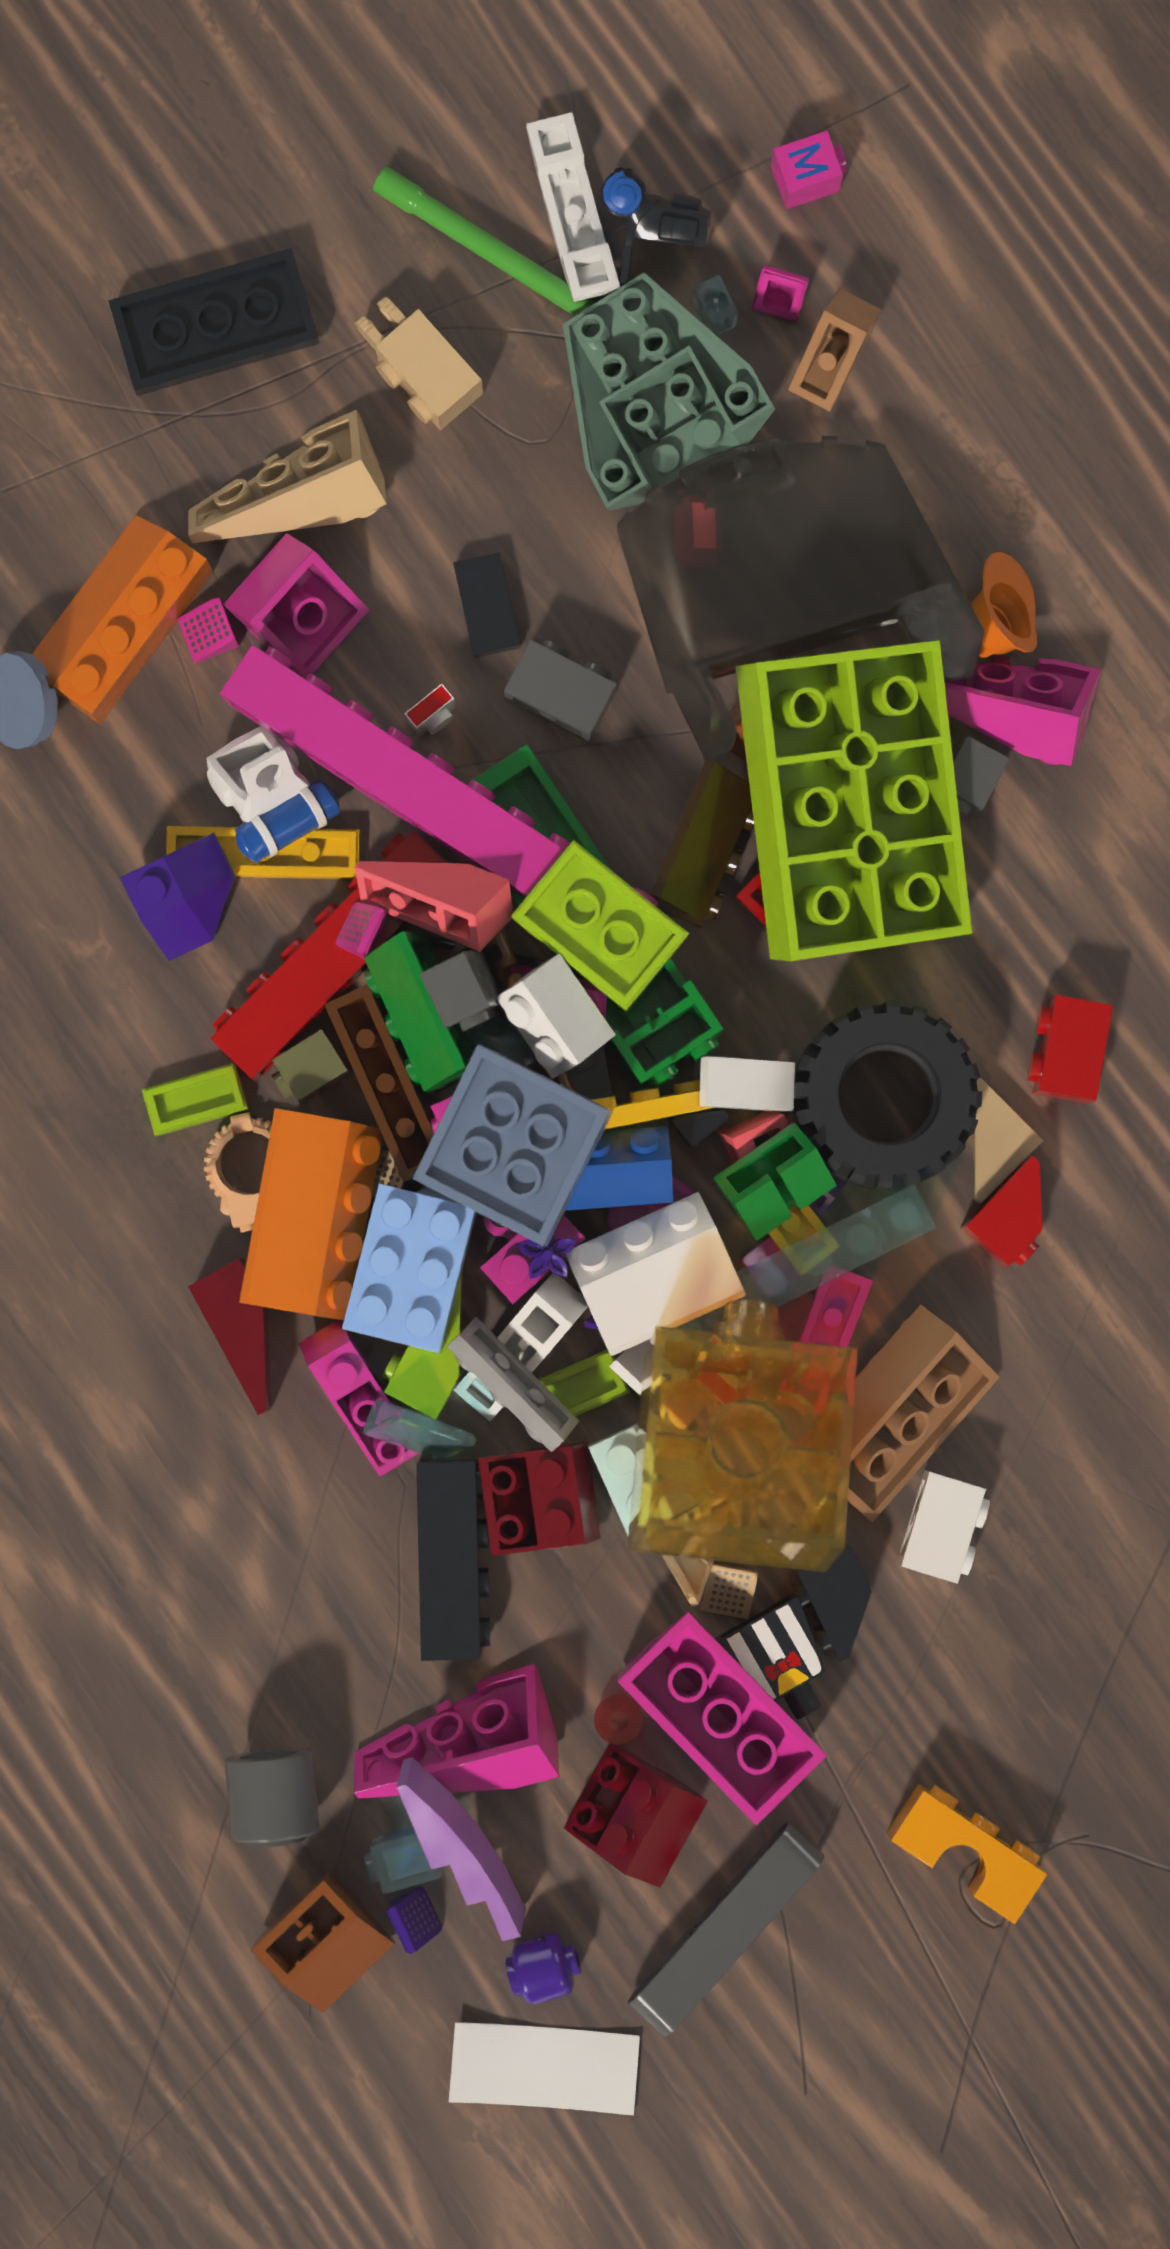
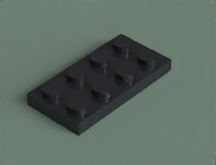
[108,248,320,396]

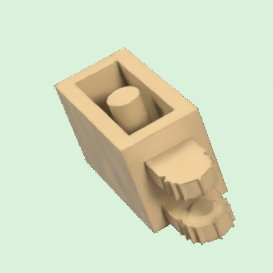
[354,297,483,431]

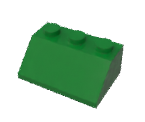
[364,931,477,1092]

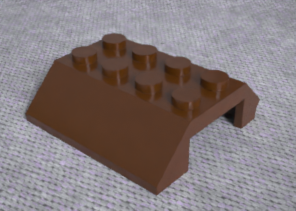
[324,931,576,1182]

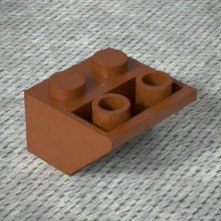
[251,1871,395,2013]

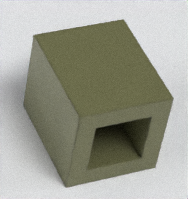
[271,1029,351,1104]

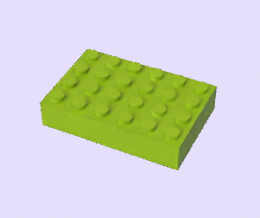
[735,640,972,961]

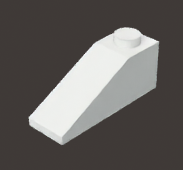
[453,1272,588,1421]

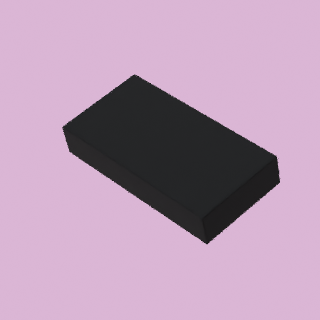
[453,552,520,658]

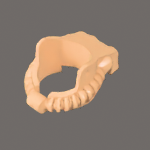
[204,1112,272,1233]

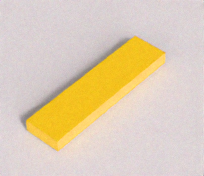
[166,826,360,879]

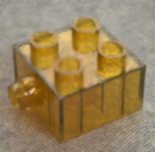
[627,1300,858,1572]

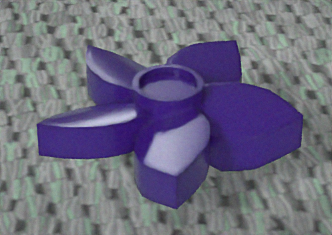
[517,1234,577,1279]

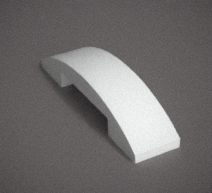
[526,112,620,302]

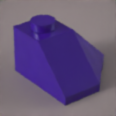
[120,832,235,961]

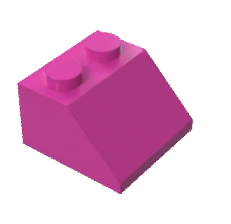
[223,533,369,679]

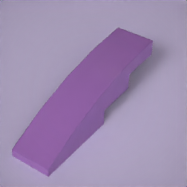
[397,1757,526,1941]

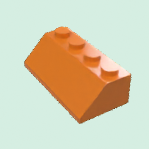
[32,515,214,725]
[239,1108,383,1320]

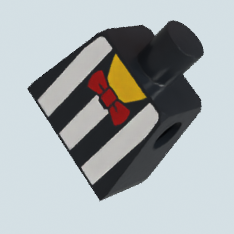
[715,1592,825,1720]

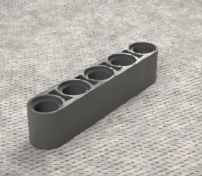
[627,1822,825,2037]

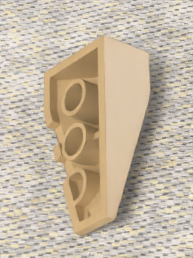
[188,409,387,543]

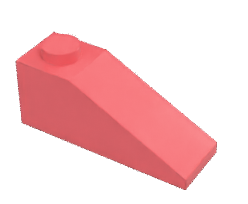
[355,861,513,952]

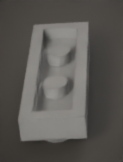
[447,1317,579,1452]

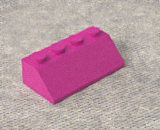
[617,1611,827,1826]

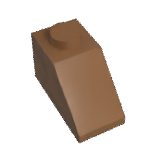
[788,288,882,412]

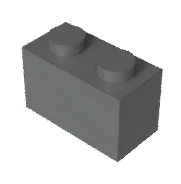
[504,640,617,743]
[420,950,502,1031]

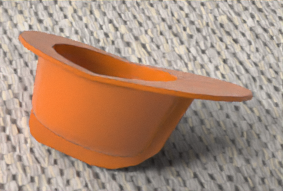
[966,552,1037,658]

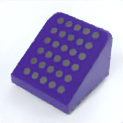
[387,1887,442,1955]

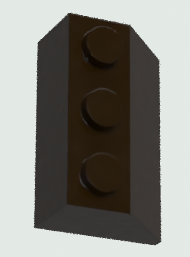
[650,758,754,928]

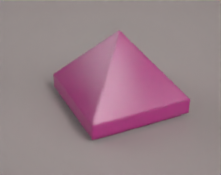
[751,265,809,322]

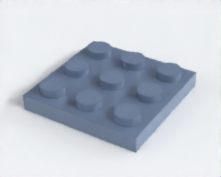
[413,1044,613,1246]

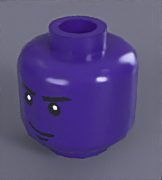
[505,1933,582,2004]

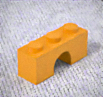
[886,1784,1048,1924]

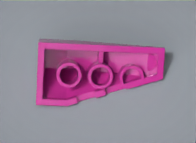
[941,654,1101,766]
[354,1664,559,1798]

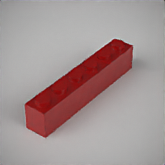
[210,830,448,1083]

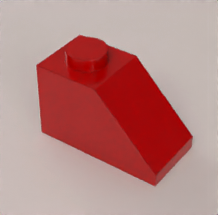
[960,1155,1042,1267]

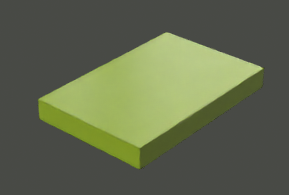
[511,840,689,1011]

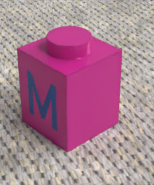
[770,130,847,210]

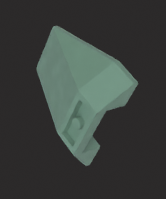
[563,273,775,511]

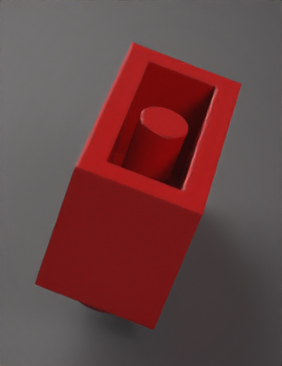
[1027,995,1113,1104]

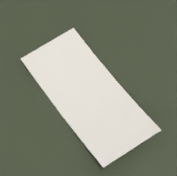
[449,2022,640,2116]

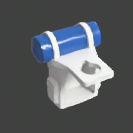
[207,726,340,864]

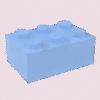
[342,1184,477,1353]

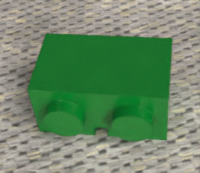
[714,1123,837,1241]

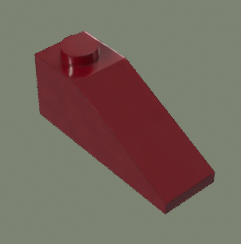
[188,1258,271,1415]

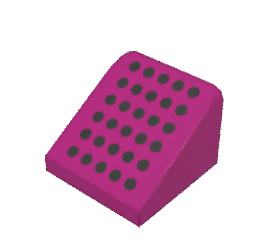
[177,597,239,664]
[336,902,388,959]

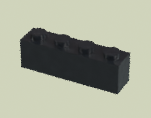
[416,1459,491,1661]

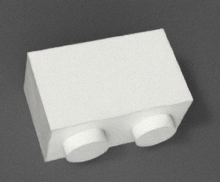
[496,953,616,1079]
[896,1470,990,1584]

